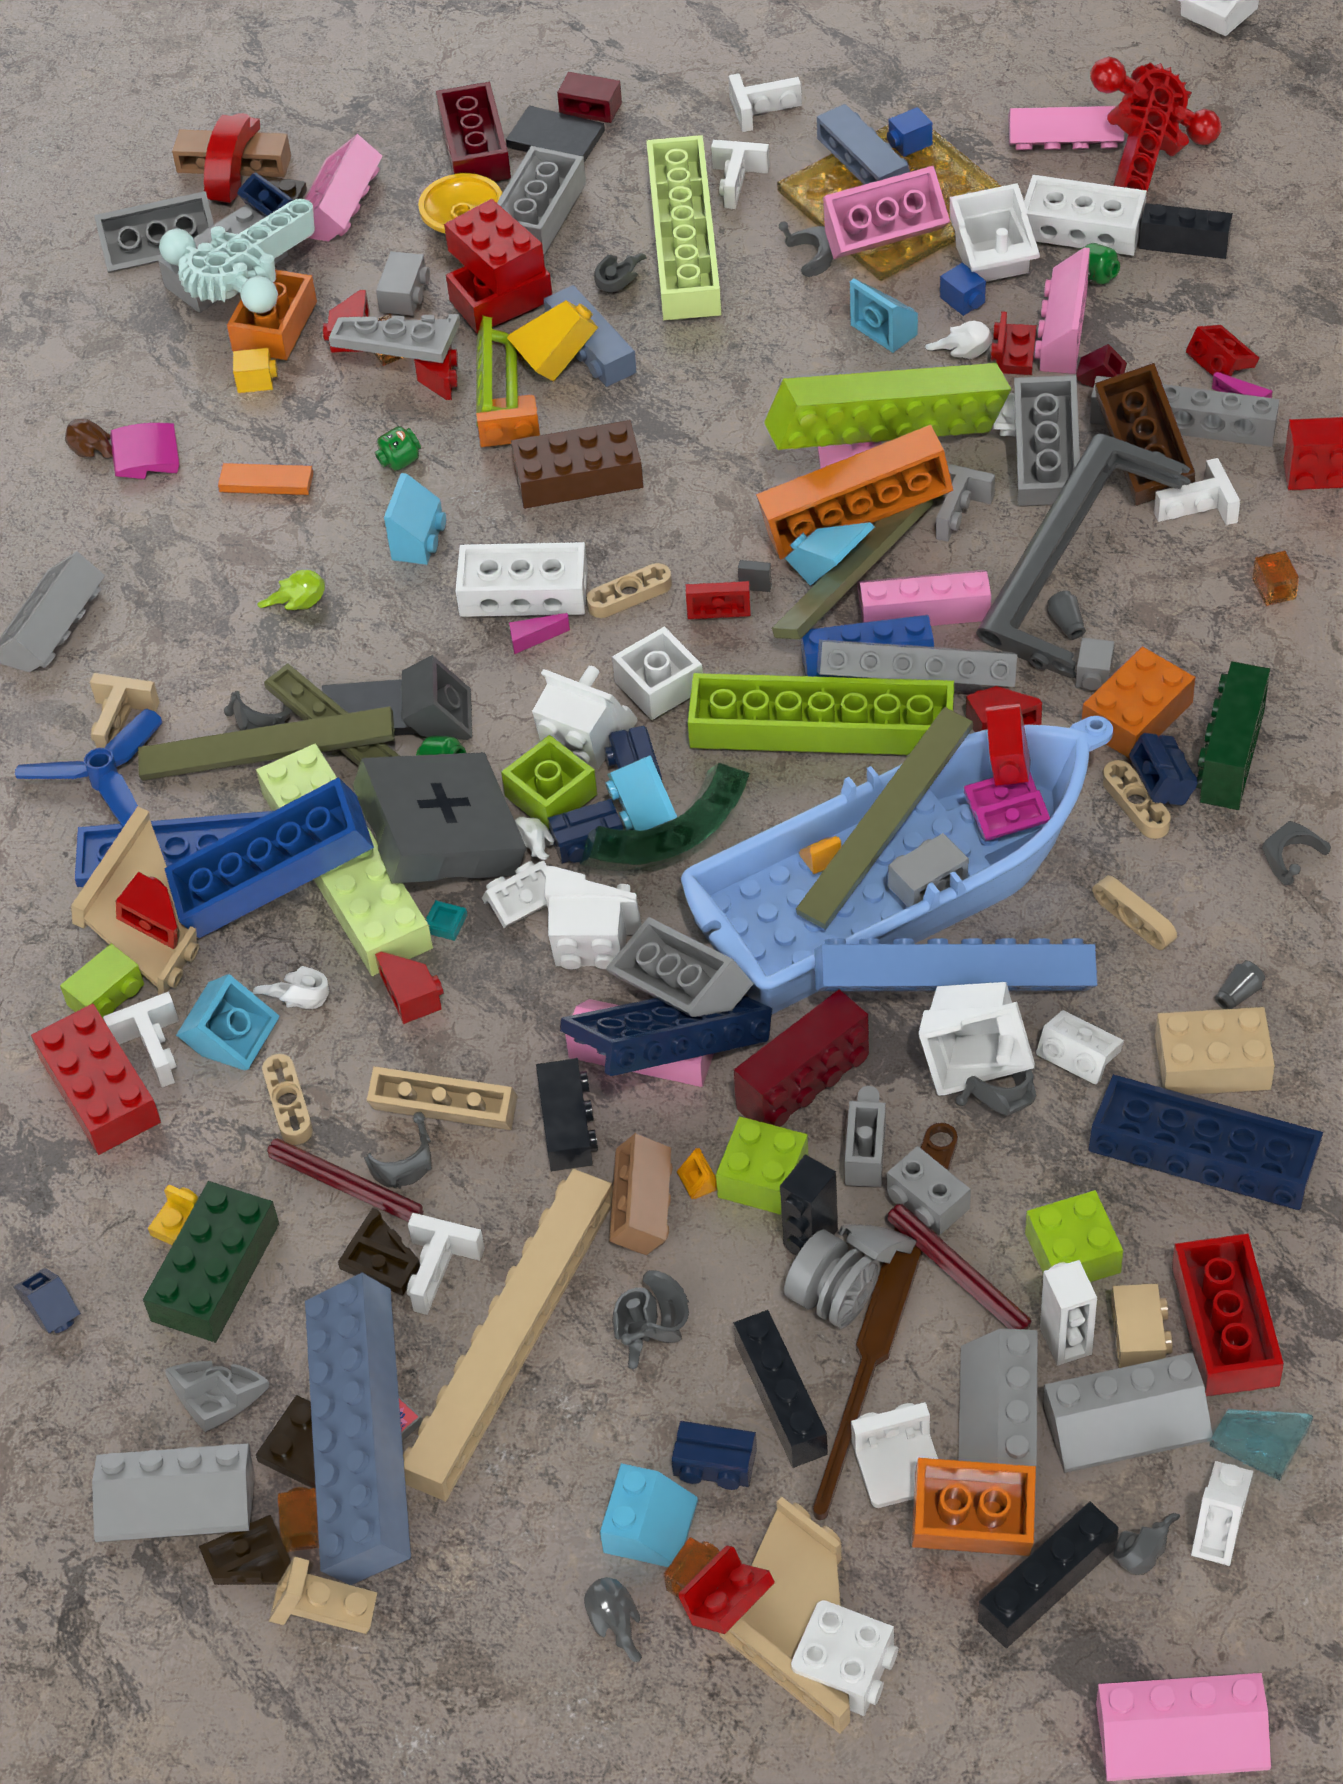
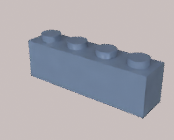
[817,104,910,185]
[543,285,637,387]

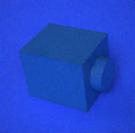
[887,107,933,157]
[940,263,986,316]

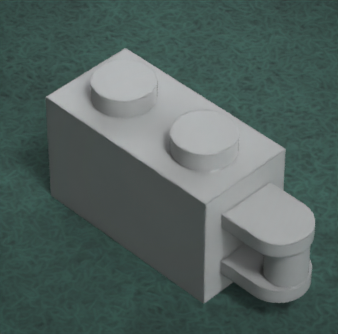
[845,1086,886,1187]

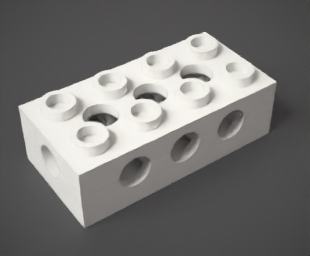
[1024,175,1147,256]
[456,542,588,617]

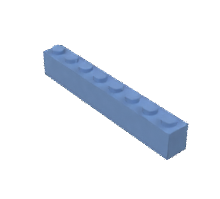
[814,938,1097,991]

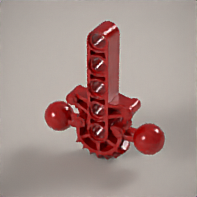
[1090,56,1222,192]

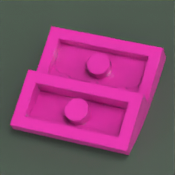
[110,423,179,479]
[964,773,1050,841]

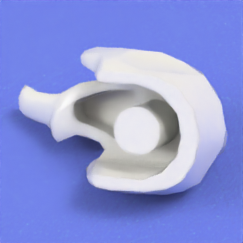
[925,321,993,359]
[515,817,554,860]
[252,966,329,1009]

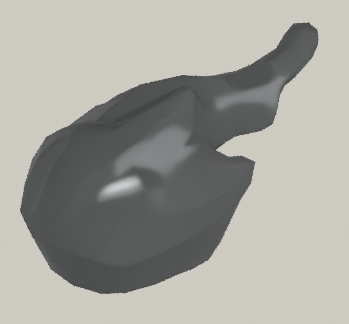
[593,253,647,293]
[613,1287,658,1369]
[1114,1513,1180,1575]
[584,1577,642,1662]

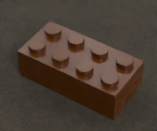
[1095,363,1195,506]
[511,420,644,509]

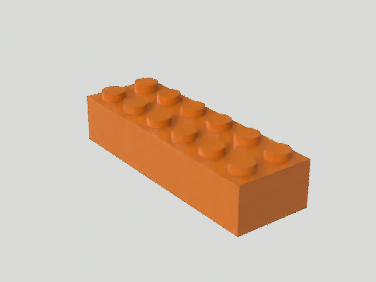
[756,425,953,560]

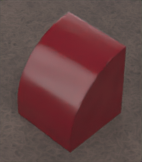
[1076,344,1127,388]

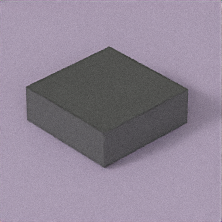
[738,560,772,592]

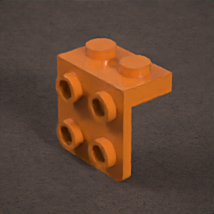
[476,395,540,447]

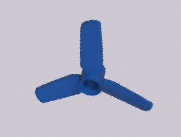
[15,709,162,827]

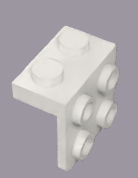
[851,1402,938,1508]
[791,1600,898,1716]

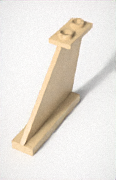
[71,806,199,995]
[719,1497,850,1734]

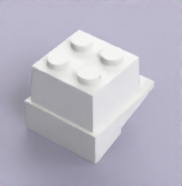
[1178,0,1259,36]
[950,183,1040,282]
[532,666,638,769]
[545,866,642,969]
[919,982,1035,1096]

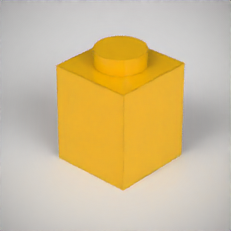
[233,348,278,393]

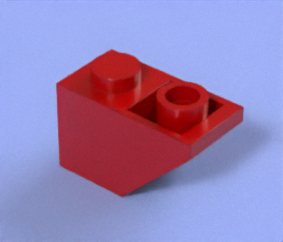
[414,345,458,400]

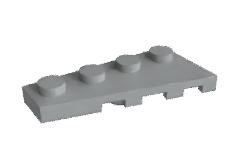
[329,314,460,363]

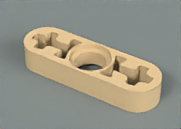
[587,563,672,618]
[1103,760,1171,839]
[1092,875,1177,950]
[262,1054,313,1145]

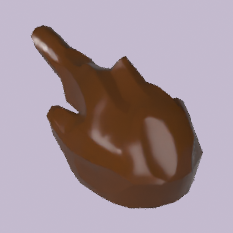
[65,418,113,458]

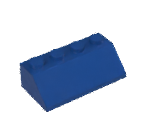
[801,615,934,679]

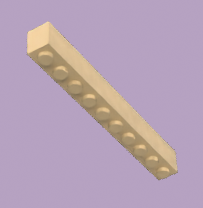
[403,1169,613,1502]

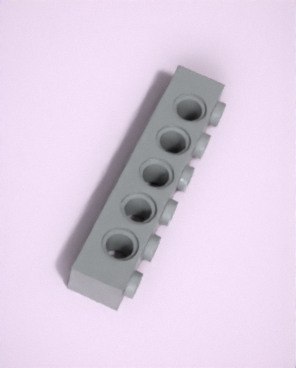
[1090,376,1279,447]
[817,639,1017,687]

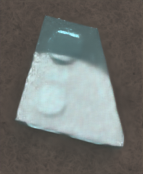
[1210,1409,1313,1481]

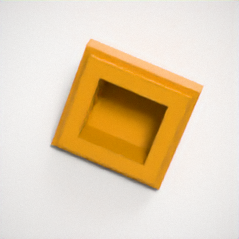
[799,836,842,874]
[677,1148,717,1199]

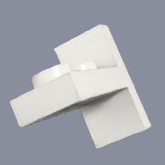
[729,74,802,132]
[711,140,770,209]
[1154,458,1240,525]
[103,992,179,1087]
[407,1213,485,1315]
[1191,1461,1253,1566]

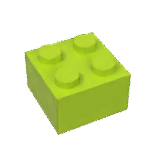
[501,735,598,829]
[716,1116,809,1215]
[1025,1190,1123,1282]

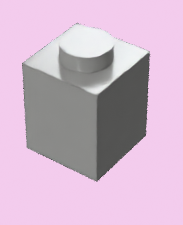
[1076,638,1114,690]

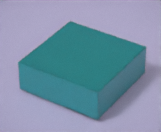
[425,900,467,941]

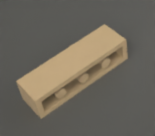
[367,1066,518,1130]

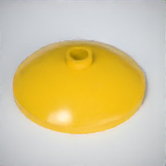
[418,173,503,234]

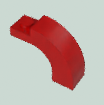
[204,113,260,203]

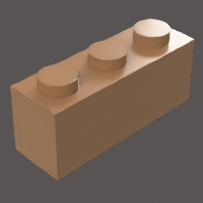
[609,1133,673,1255]

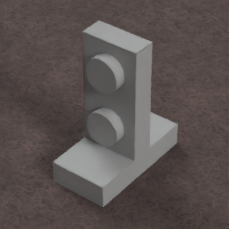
[936,463,995,542]

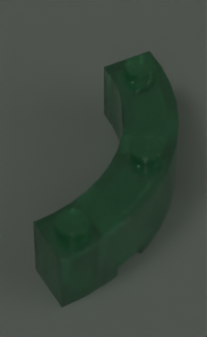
[580,763,750,871]

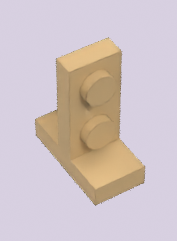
[90,673,160,748]
[269,1557,377,1634]

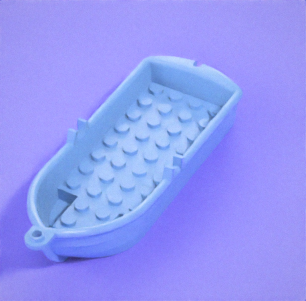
[681,716,1113,1014]

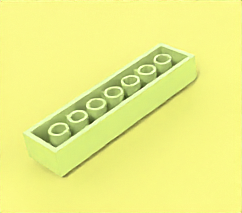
[646,135,721,320]
[256,743,433,976]

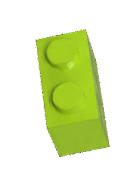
[60,943,144,1019]

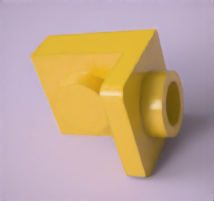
[148,1184,198,1245]

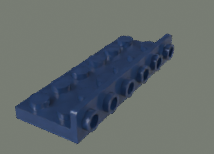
[560,995,772,1076]
[1088,1074,1323,1210]

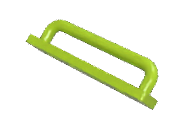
[476,316,518,427]

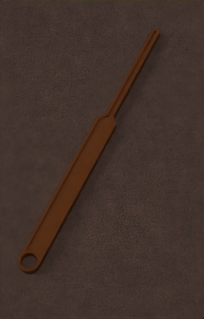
[813,1123,958,1520]

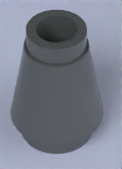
[1048,591,1086,640]
[1214,960,1265,1009]

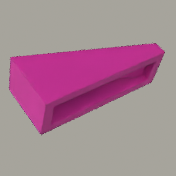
[1212,372,1273,398]
[509,613,570,655]

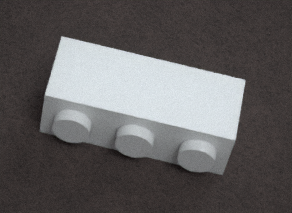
[1040,1260,1097,1366]

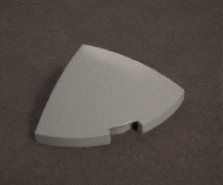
[838,1224,917,1264]
[166,1361,269,1432]

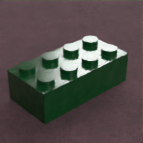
[1196,661,1271,810]
[143,1181,279,1343]

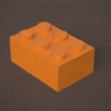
[227,269,317,360]
[1082,646,1196,759]
[912,1458,1036,1556]

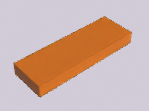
[218,463,313,495]

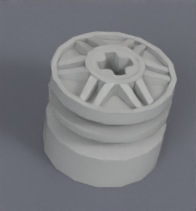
[784,1229,880,1329]

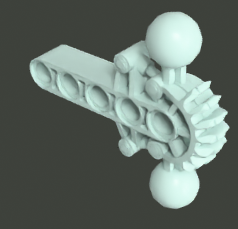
[159,199,315,314]

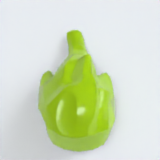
[257,570,325,610]

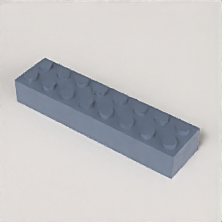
[305,1273,411,1585]

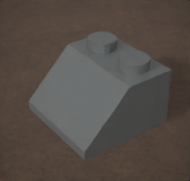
[401,655,473,740]

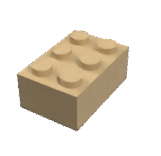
[1155,1007,1275,1095]

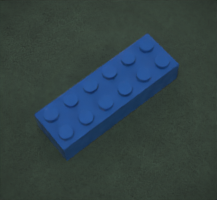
[164,777,374,938]

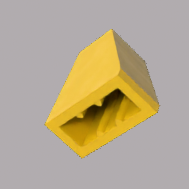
[507,300,598,382]

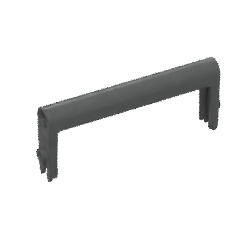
[976,434,1191,678]

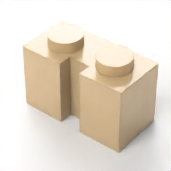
[1111,1284,1172,1368]

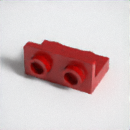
[991,311,1037,375]
[1186,325,1259,376]
[685,581,751,619]
[678,1545,775,1634]

